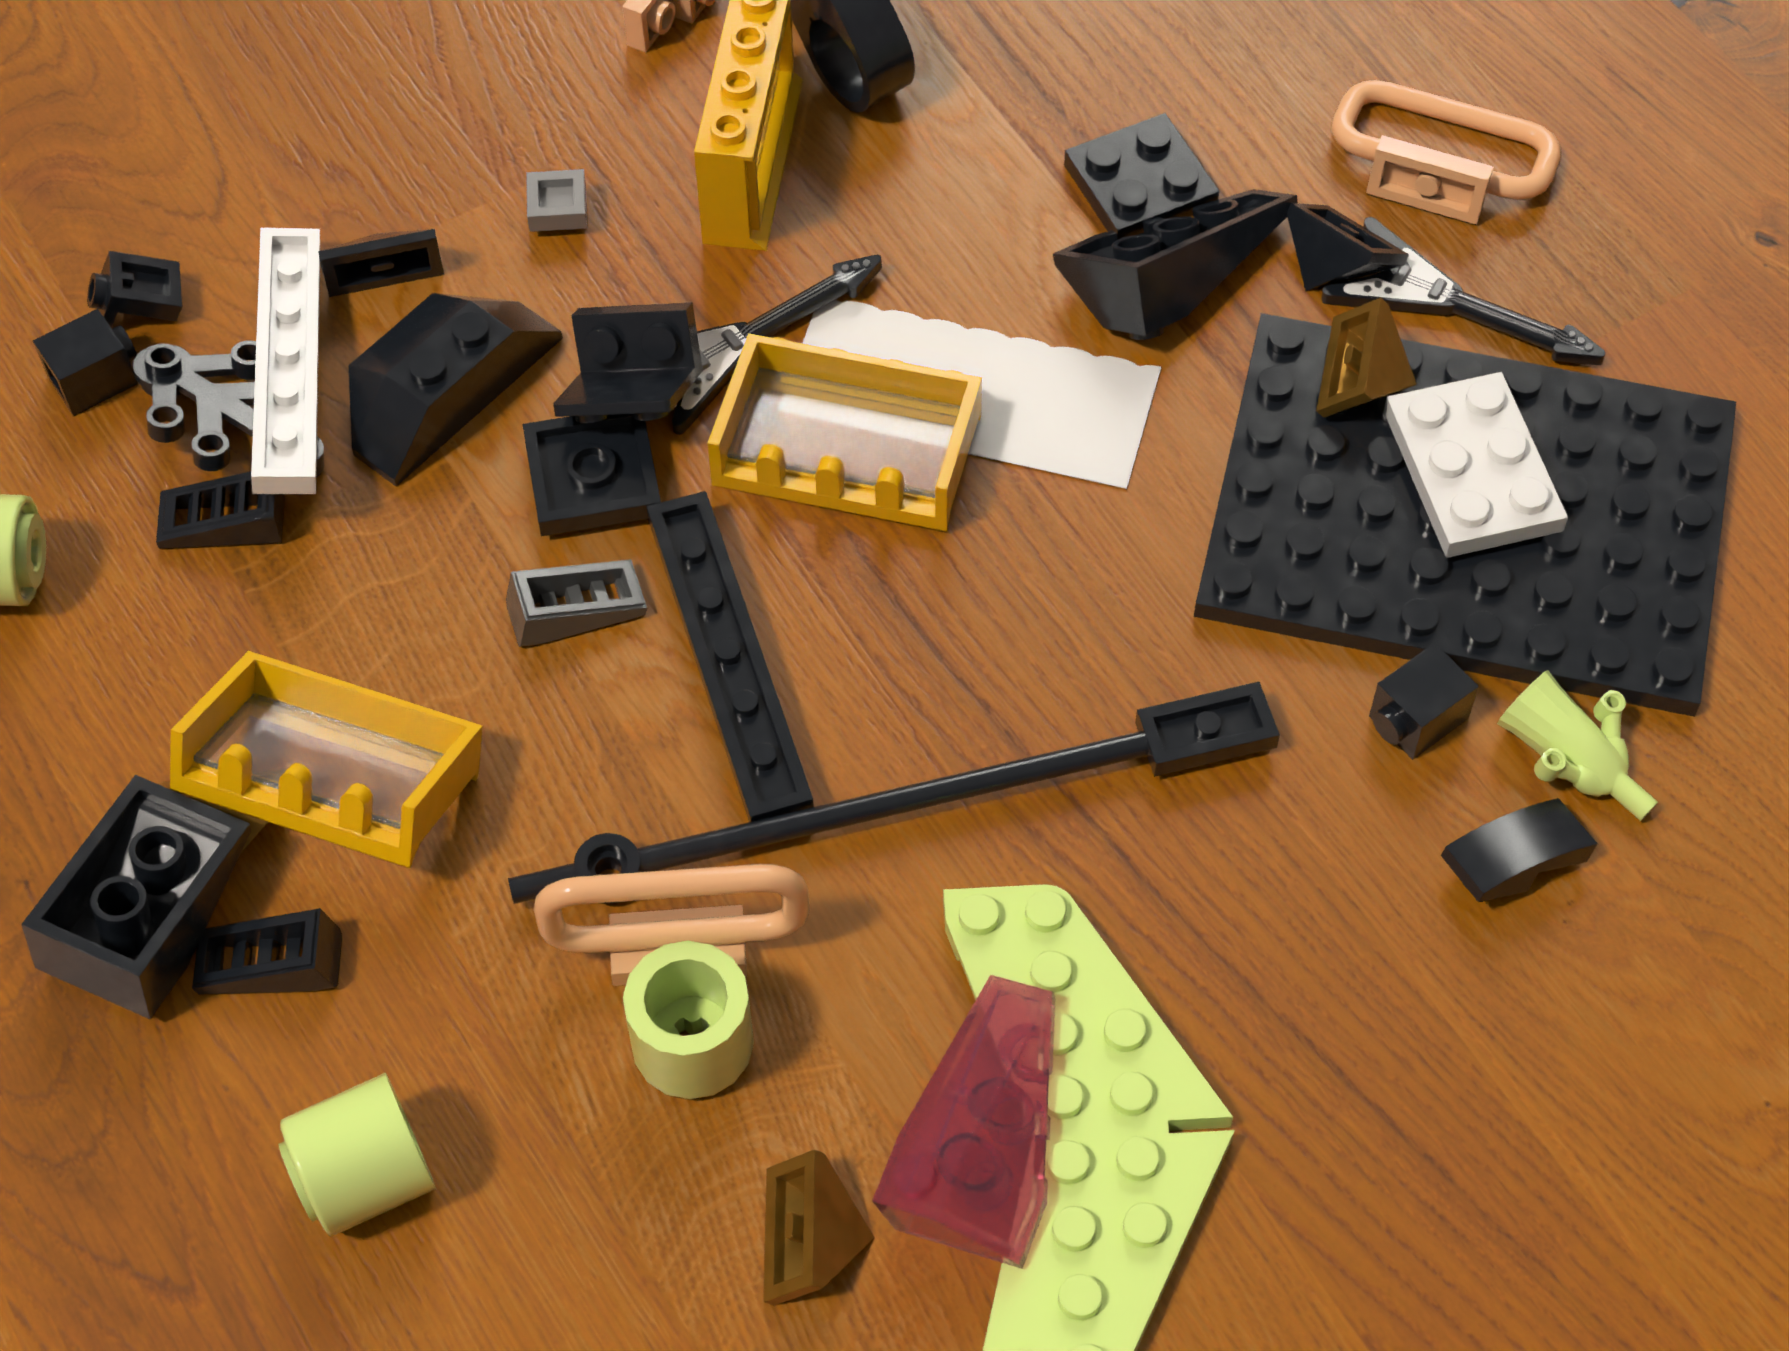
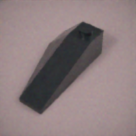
[1053,189,1298,340]

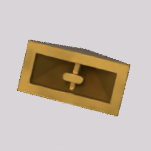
[1316,298,1417,418]
[763,1149,874,1306]

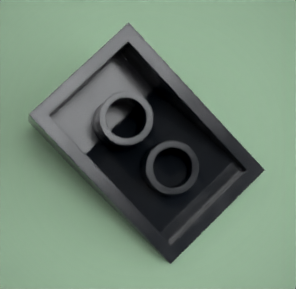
[21,775,251,1019]

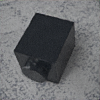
[33,309,138,416]
[1369,643,1479,760]

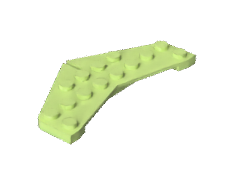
[943,885,1235,1351]

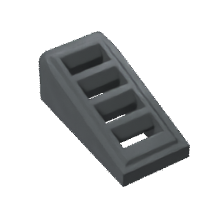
[506,559,647,647]

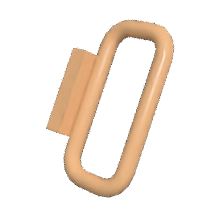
[1331,80,1561,225]
[533,864,809,986]

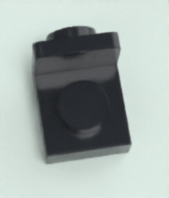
[87,251,182,329]

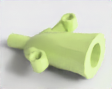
[1497,670,1658,821]

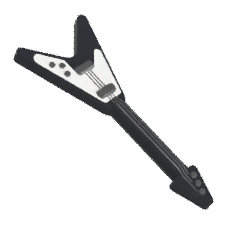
[1321,217,1605,365]
[672,254,882,435]

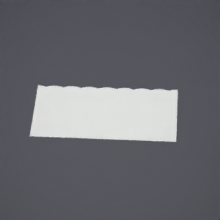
[778,300,1161,489]

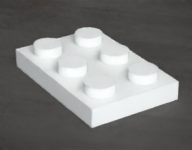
[1384,372,1568,558]

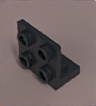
[553,302,703,423]

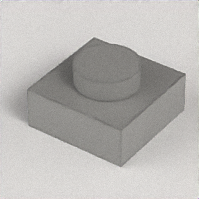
[527,169,587,232]

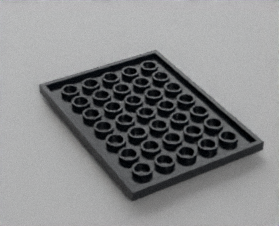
[1194,313,1737,717]

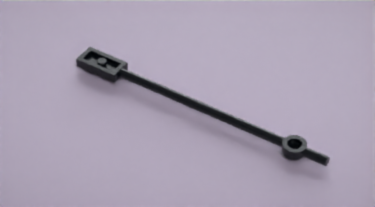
[508,682,1280,904]

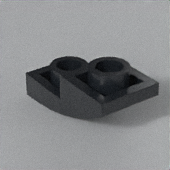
[1441,798,1598,903]

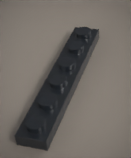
[646,491,814,822]

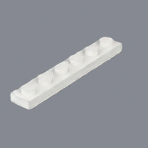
[251,228,320,494]

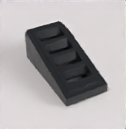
[156,471,285,549]
[192,908,342,995]

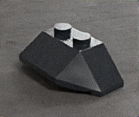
[348,293,563,487]

